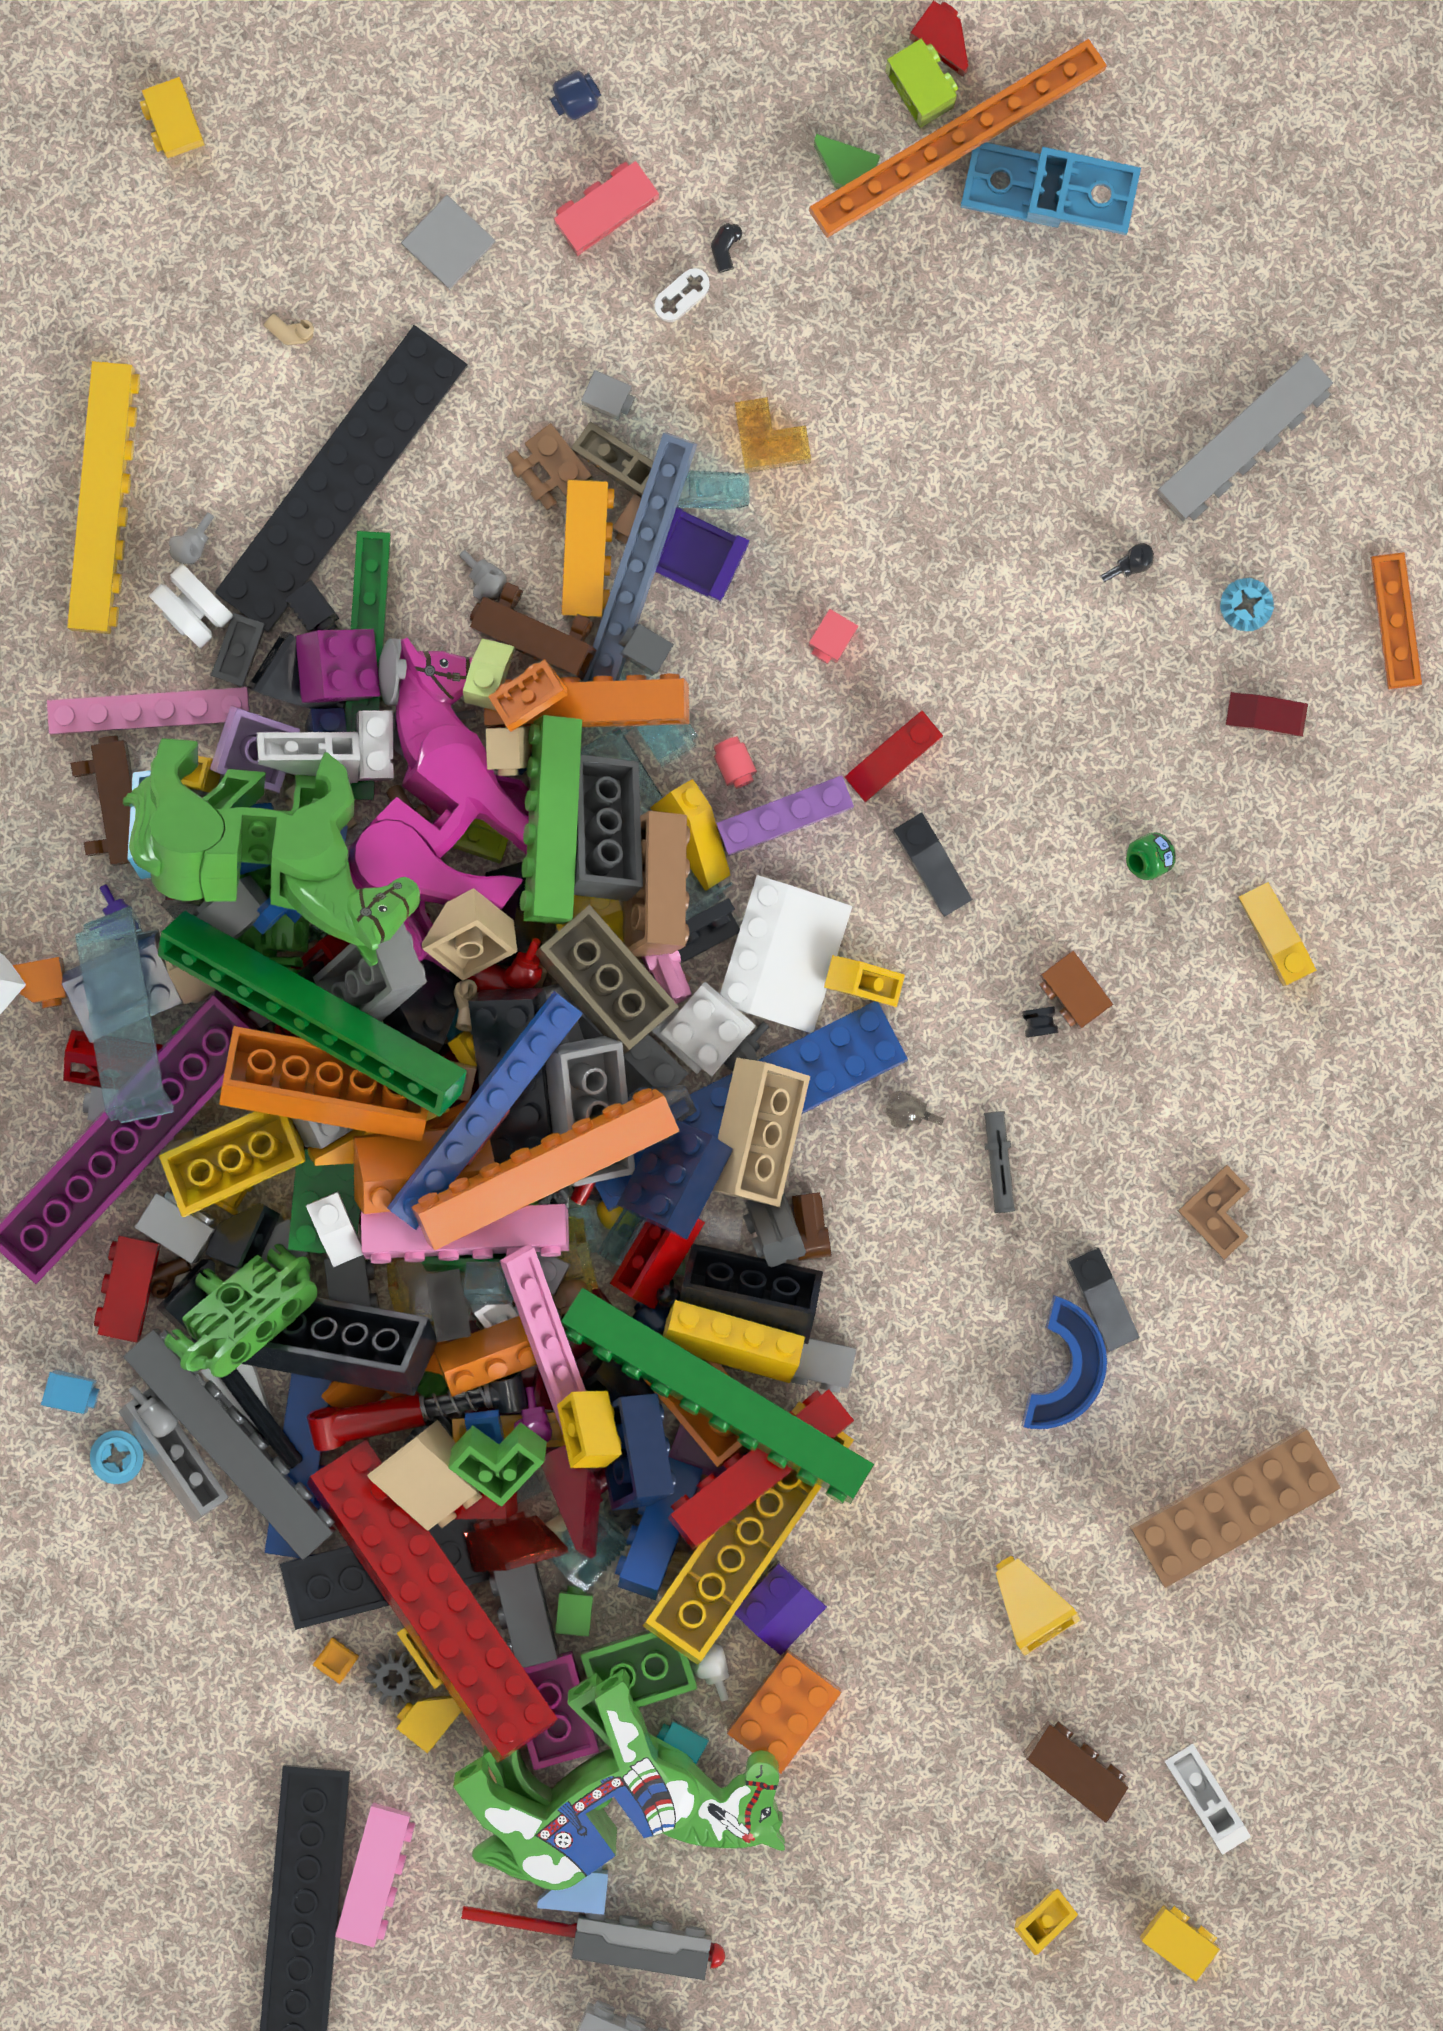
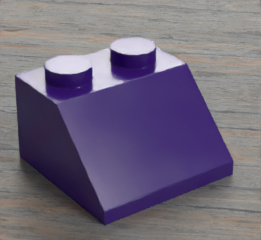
[735,1560,827,1655]

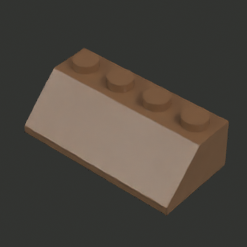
[623,811,690,957]

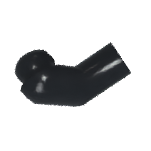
[711,223,742,273]
[657,1279,681,1310]

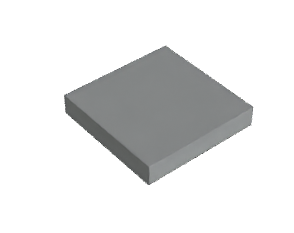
[401,195,496,290]

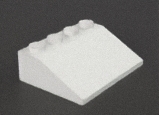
[720,875,852,1033]

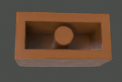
[1039,950,1114,1029]

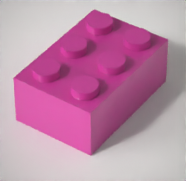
[523,1650,600,1770]

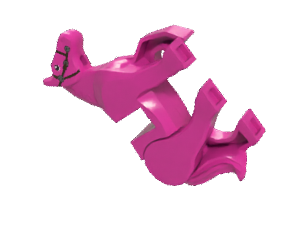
[347,638,529,972]

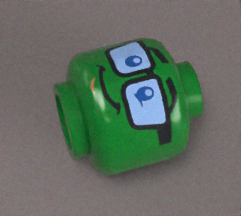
[1126,832,1176,880]

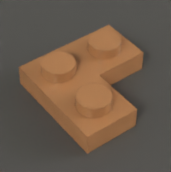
[1177,1165,1250,1260]

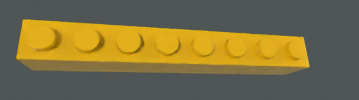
[67,361,140,634]

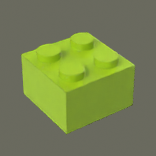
[885,38,958,128]

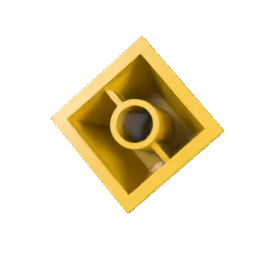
[995,1556,1081,1656]

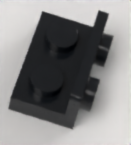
[678,898,740,962]

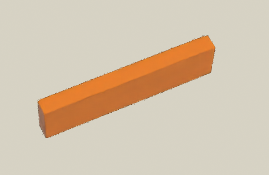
[1370,552,1422,690]

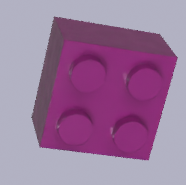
[295,629,380,703]

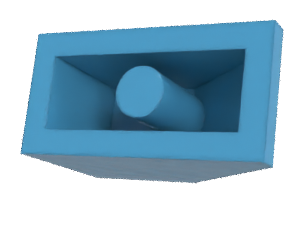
[41,1370,100,1414]

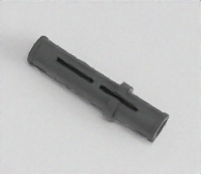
[984,1111,1016,1213]

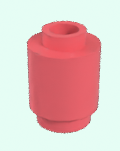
[713,736,757,789]

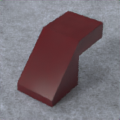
[1226,692,1308,737]

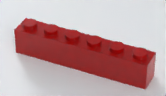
[668,1389,854,1550]

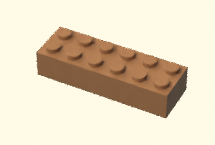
[1129,1427,1341,1588]

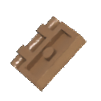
[506,423,592,511]

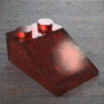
[464,1511,569,1572]

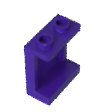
[655,506,749,604]

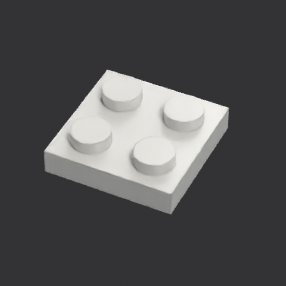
[661,982,756,1077]

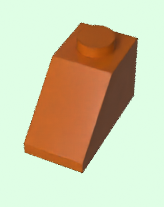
[13,957,68,1008]

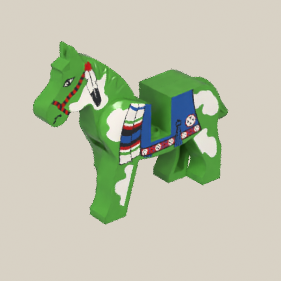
[453,1669,785,1890]

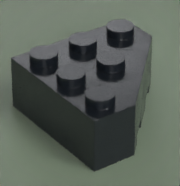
[383,959,462,1054]

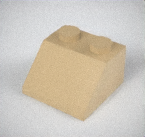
[422,888,517,981]

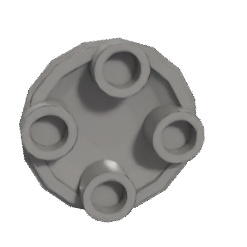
[377,638,407,706]

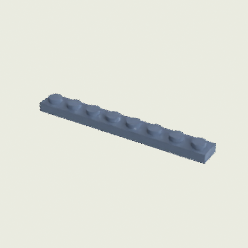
[581,432,697,682]

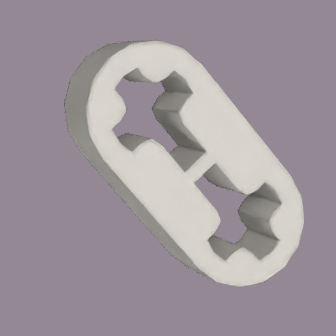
[654,268,710,322]

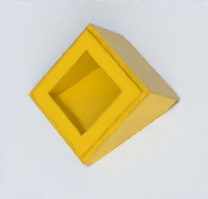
[181,756,221,793]

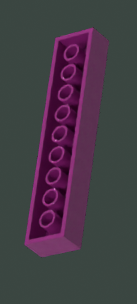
[0,990,262,1284]

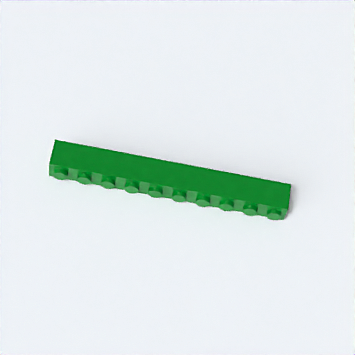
[158,910,467,1117]
[561,1287,874,1504]

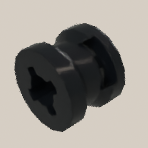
[1022,1006,1059,1038]

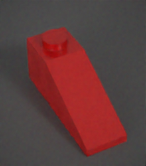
[844,711,943,803]

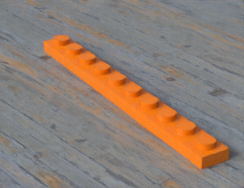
[809,39,1107,238]

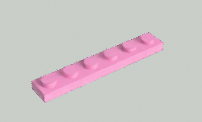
[47,687,250,734]
[500,1245,586,1434]

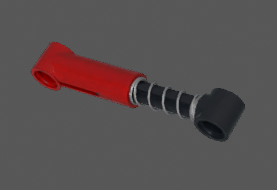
[307,1371,528,1451]

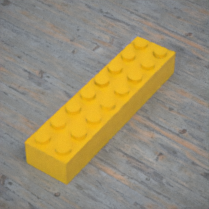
[642,1401,854,1665]

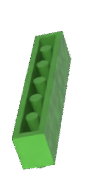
[520,715,582,925]

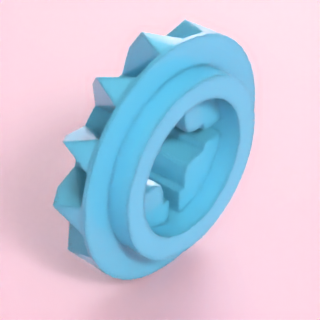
[1220,578,1274,632]
[90,1430,144,1484]

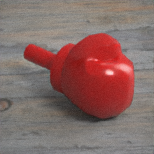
[504,938,542,989]

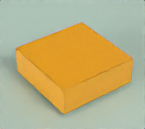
[313,1637,359,1684]

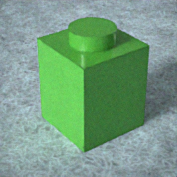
[555,1585,594,1637]

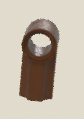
[792,1192,832,1261]

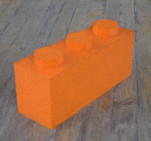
[434,1315,537,1397]

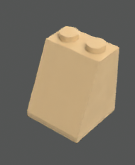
[367,1420,482,1531]

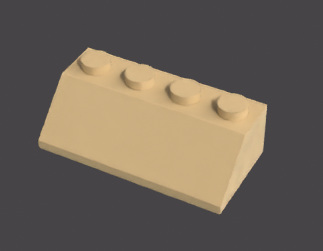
[712,1058,810,1207]

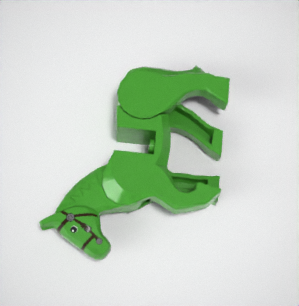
[123,738,420,966]

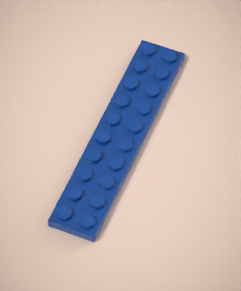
[595,1001,908,1212]

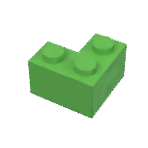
[448,1422,547,1507]

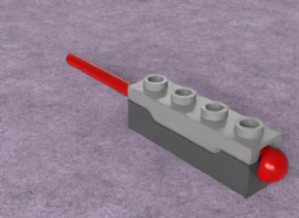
[461,1906,725,1980]

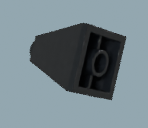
[247,631,346,709]

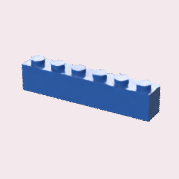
[264,1373,332,1558]

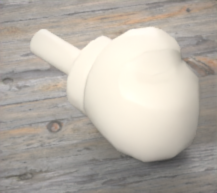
[690,1643,729,1702]

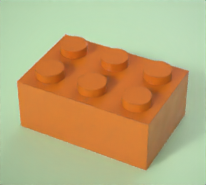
[727,1649,842,1774]

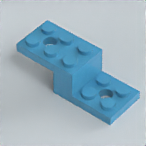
[960,143,1141,235]

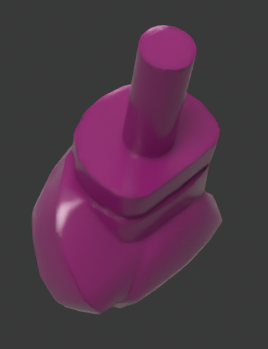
[514,1387,552,1443]

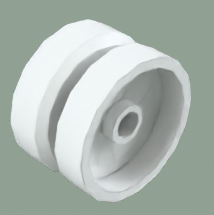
[149,563,234,649]

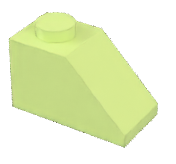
[463,638,515,711]

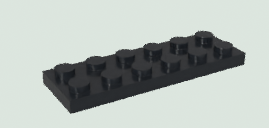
[278,1519,491,1630]

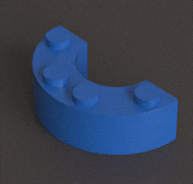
[1021,1295,1107,1429]

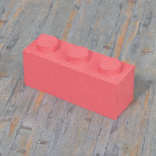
[554,161,659,256]

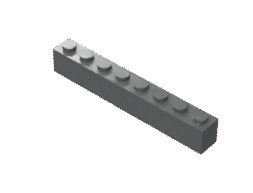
[123,1328,337,1560]

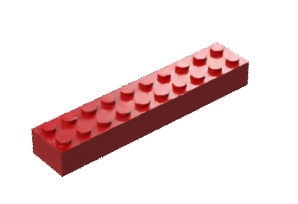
[307,1440,558,1763]

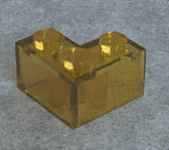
[734,397,811,473]

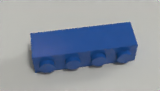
[615,1457,703,1601]

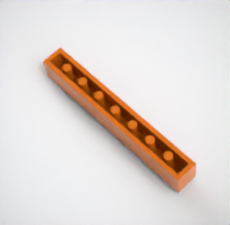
[411,1088,679,1251]

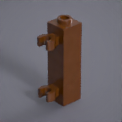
[470,582,597,681]
[70,735,133,866]

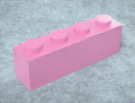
[335,1803,416,1947]

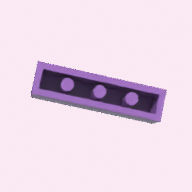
[716,775,854,856]

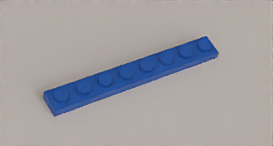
[387,991,583,1230]

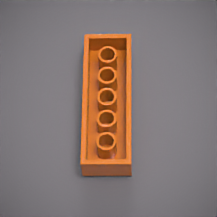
[219,1026,428,1141]

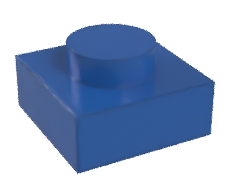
[465,1410,504,1444]

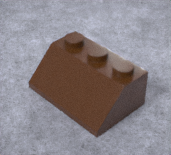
[1023,1721,1129,1823]

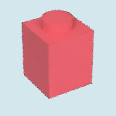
[808,609,858,664]

